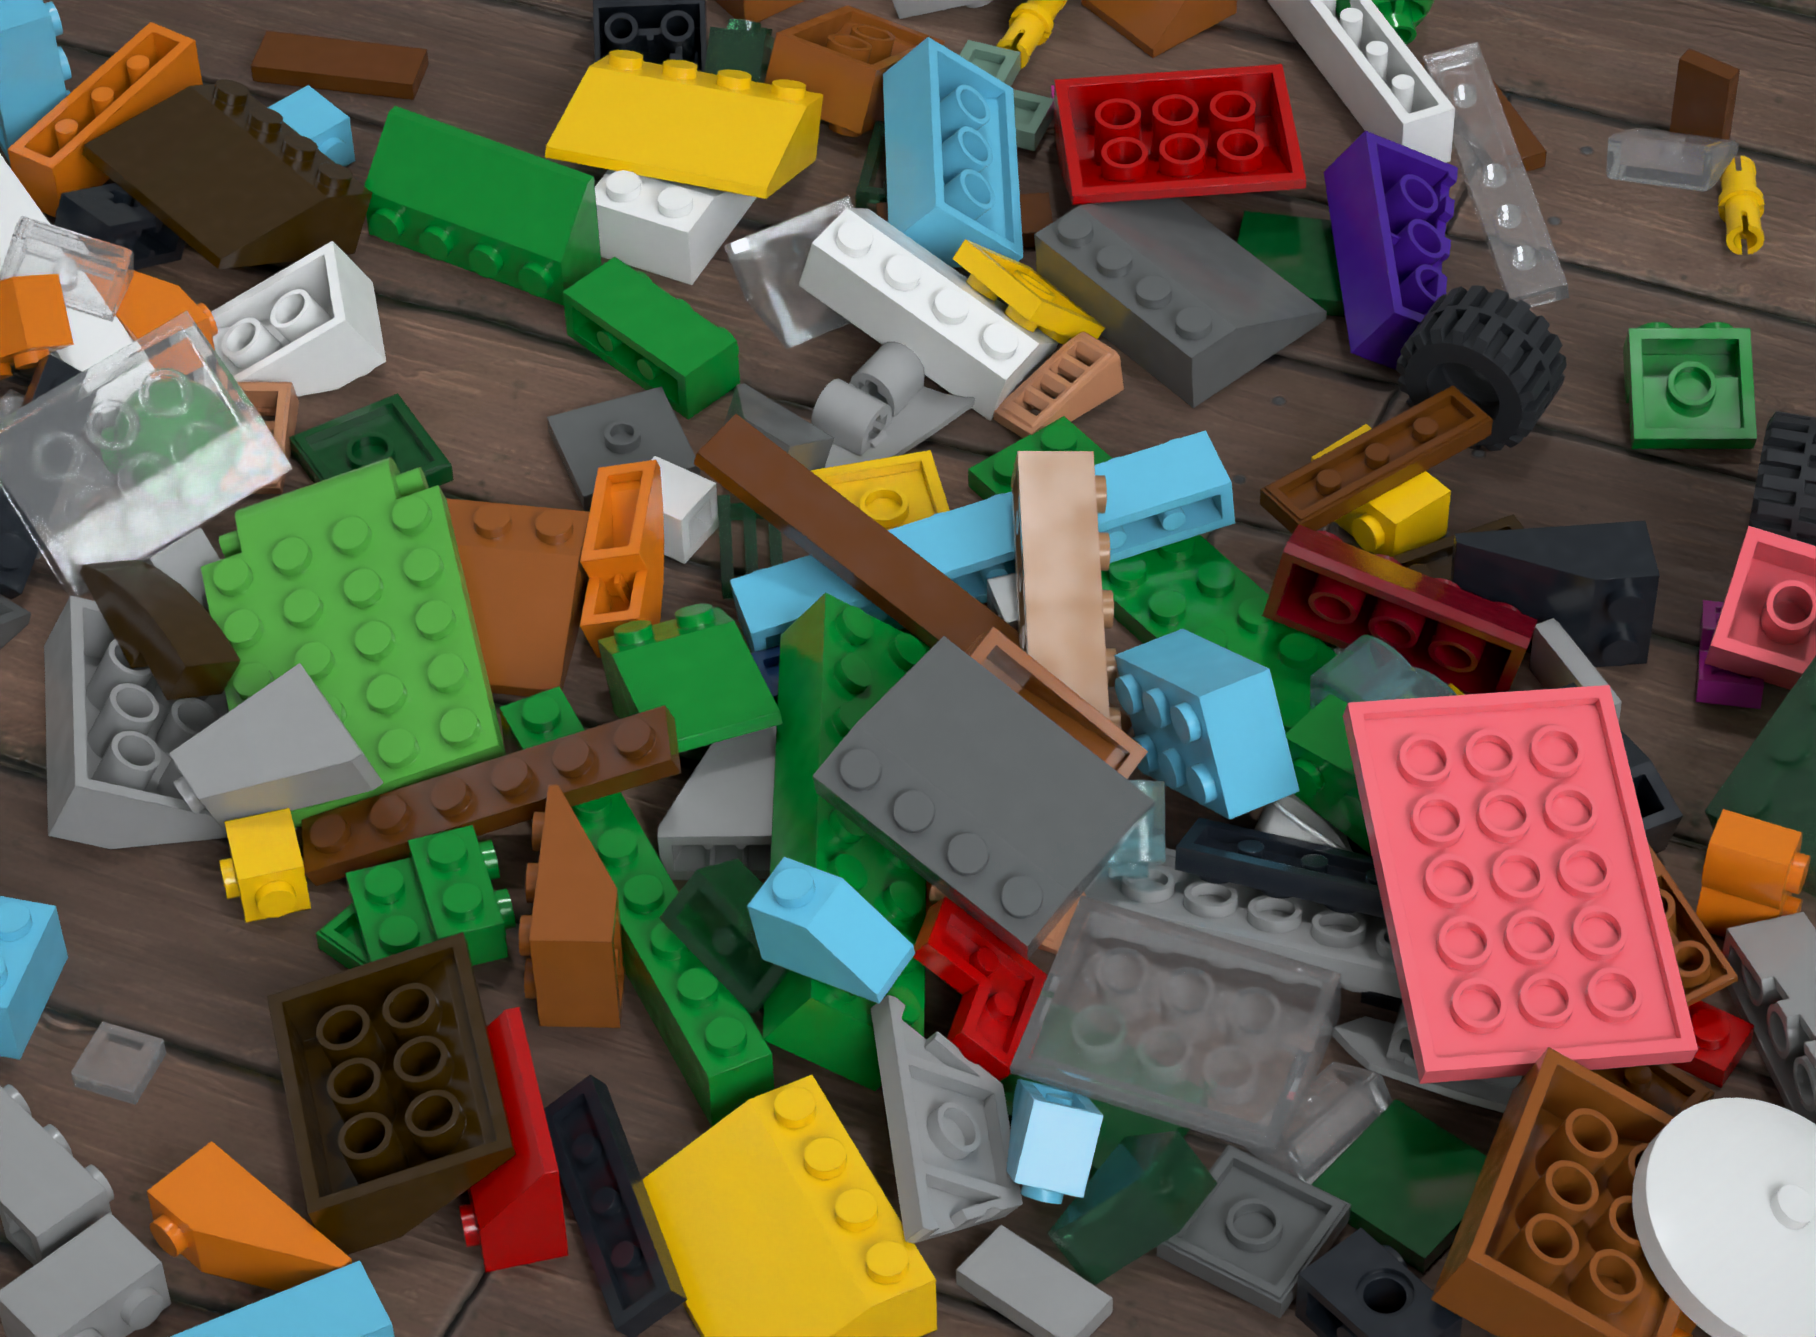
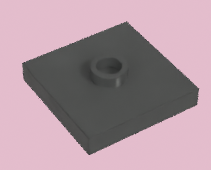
[547,386,701,511]
[1156,1144,1351,1318]

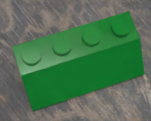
[364,106,602,306]

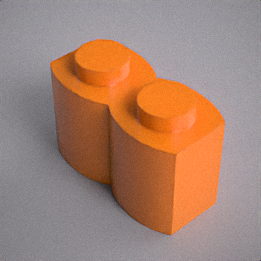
[1696,809,1811,938]

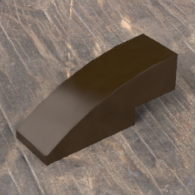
[79,559,241,700]

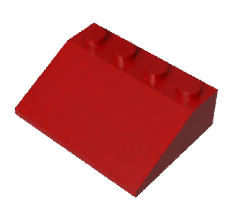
[1054,64,1306,205]

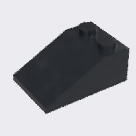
[1450,520,1660,667]

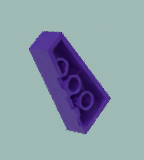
[1323,130,1458,370]

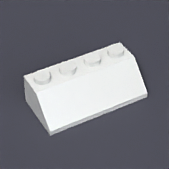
[799,208,1058,421]

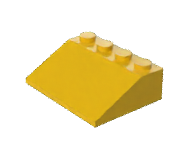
[545,50,823,199]
[642,1075,937,1337]

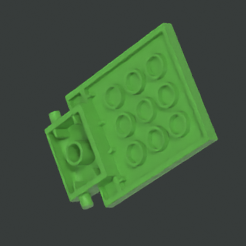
[201,457,506,828]

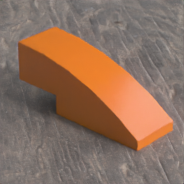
[580,460,664,658]

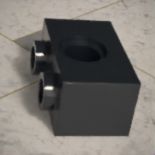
[1295,1228,1463,1337]

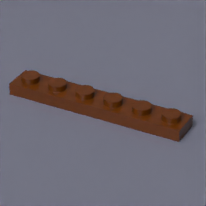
[301,705,681,886]

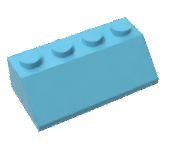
[883,37,1023,268]

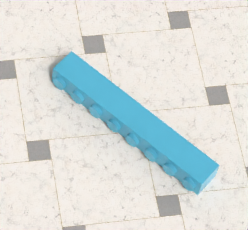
[730,430,1235,653]

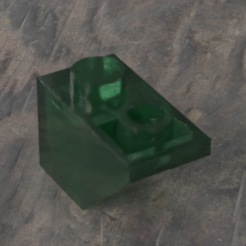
[704,19,775,83]

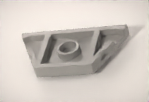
[871,995,1023,1244]

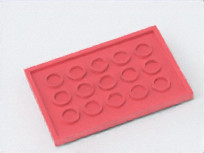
[1343,685,1698,1084]

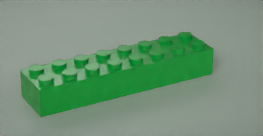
[763,592,930,1091]

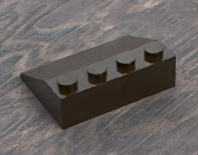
[82,79,372,269]
[267,932,516,1255]

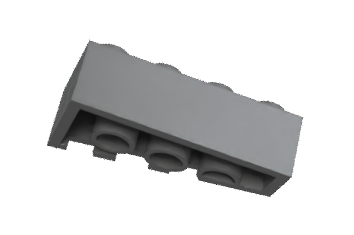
[1723,912,1816,1124]

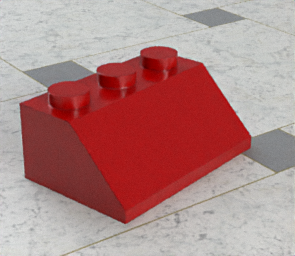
[458,1007,569,1273]

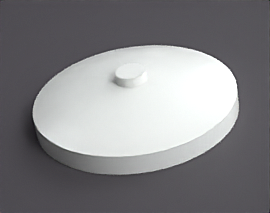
[1632,1098,1816,1337]

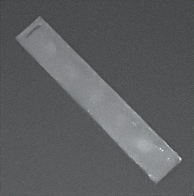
[1423,42,1569,307]

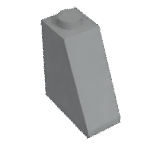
[169,663,384,828]
[657,726,777,880]

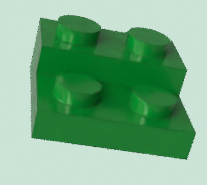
[1623,322,1757,449]
[345,825,516,965]

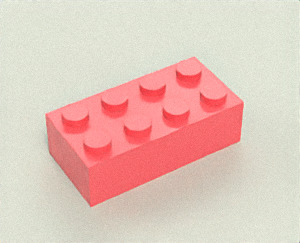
[1705,526,1816,698]

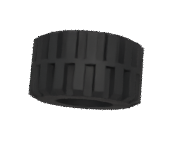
[1396,285,1567,451]
[1749,411,1816,546]

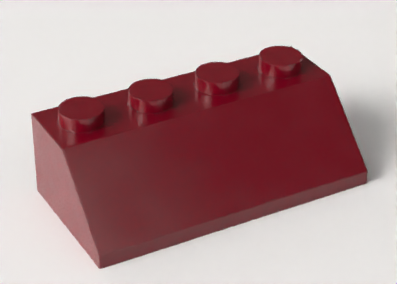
[1262,525,1537,695]

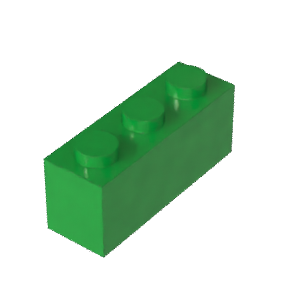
[562,257,740,420]

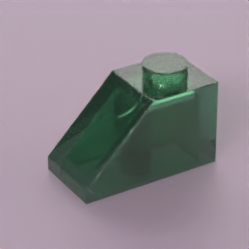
[659,858,790,1014]
[1047,1131,1218,1285]

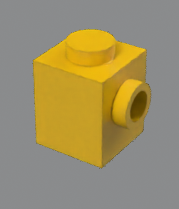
[219,808,311,923]

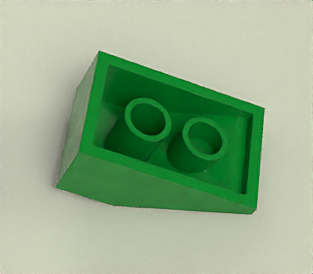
[597,604,783,753]

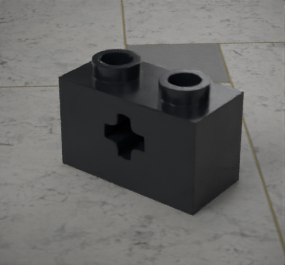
[53,183,186,270]

